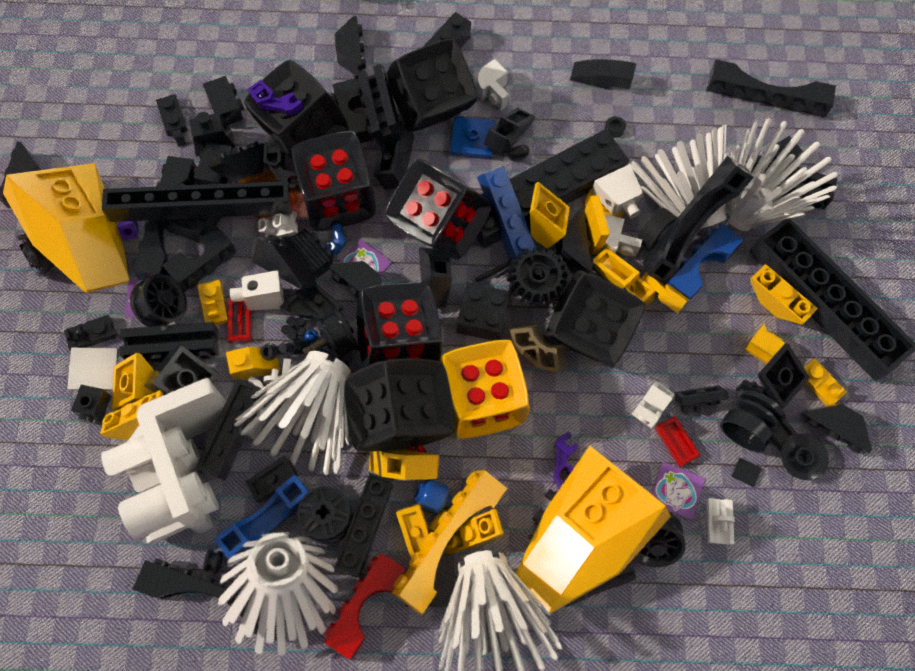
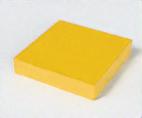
[584,195,610,255]

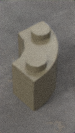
[510,325,568,372]

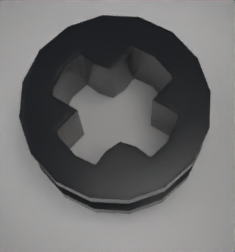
[203,549,223,574]

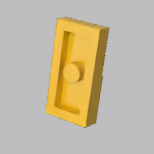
[198,280,228,326]
[804,358,847,405]
[396,503,430,558]

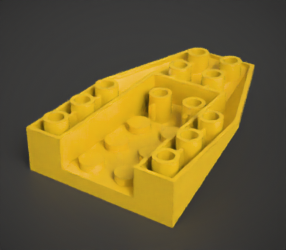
[3,163,130,293]
[515,446,671,613]

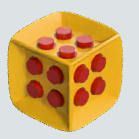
[440,340,530,438]

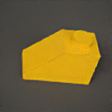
[226,347,281,382]

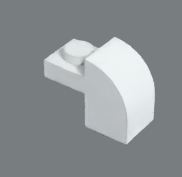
[477,59,509,110]
[601,214,642,257]
[632,381,675,428]

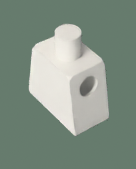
[591,165,643,219]
[230,271,284,310]

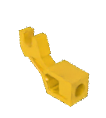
[642,273,690,314]

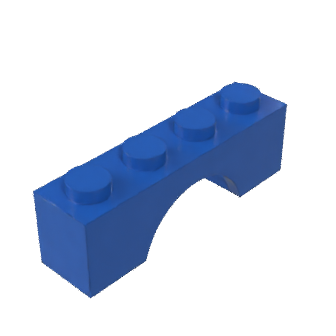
[477,166,535,258]
[667,224,743,307]
[214,475,308,559]

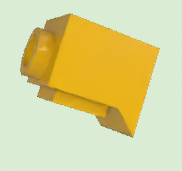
[745,324,785,364]

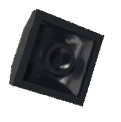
[758,343,810,409]

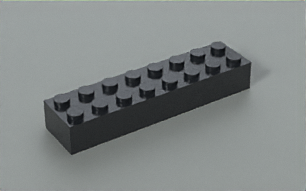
[477,129,630,249]
[749,218,915,382]

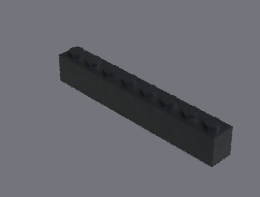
[102,181,292,222]

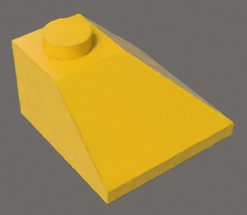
[530,182,570,249]
[112,353,155,411]

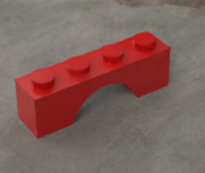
[324,553,407,660]

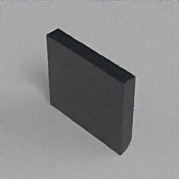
[731,458,761,487]

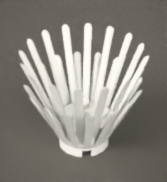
[725,118,838,231]
[628,124,733,230]
[234,351,351,475]
[218,532,338,656]
[438,550,563,671]

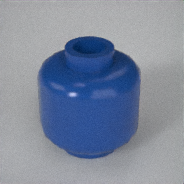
[414,479,452,514]

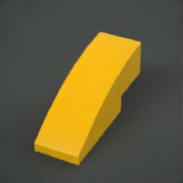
[593,247,656,308]

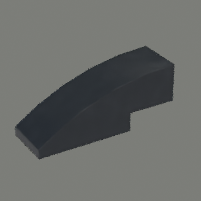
[570,59,637,90]
[484,108,535,154]

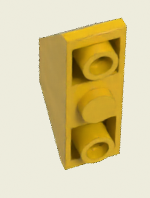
[750,264,818,324]
[100,390,164,440]
[369,450,439,480]
[445,509,503,555]

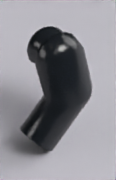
[502,145,530,161]

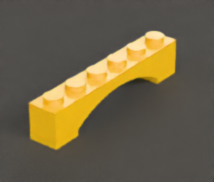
[392,470,507,614]

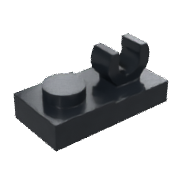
[64,315,117,351]
[675,385,728,415]
[246,455,299,502]

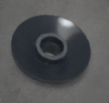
[781,433,829,481]

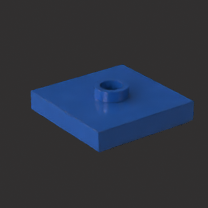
[450,116,495,159]

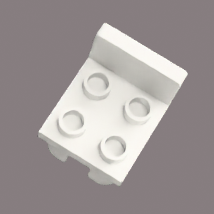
[101,378,226,545]

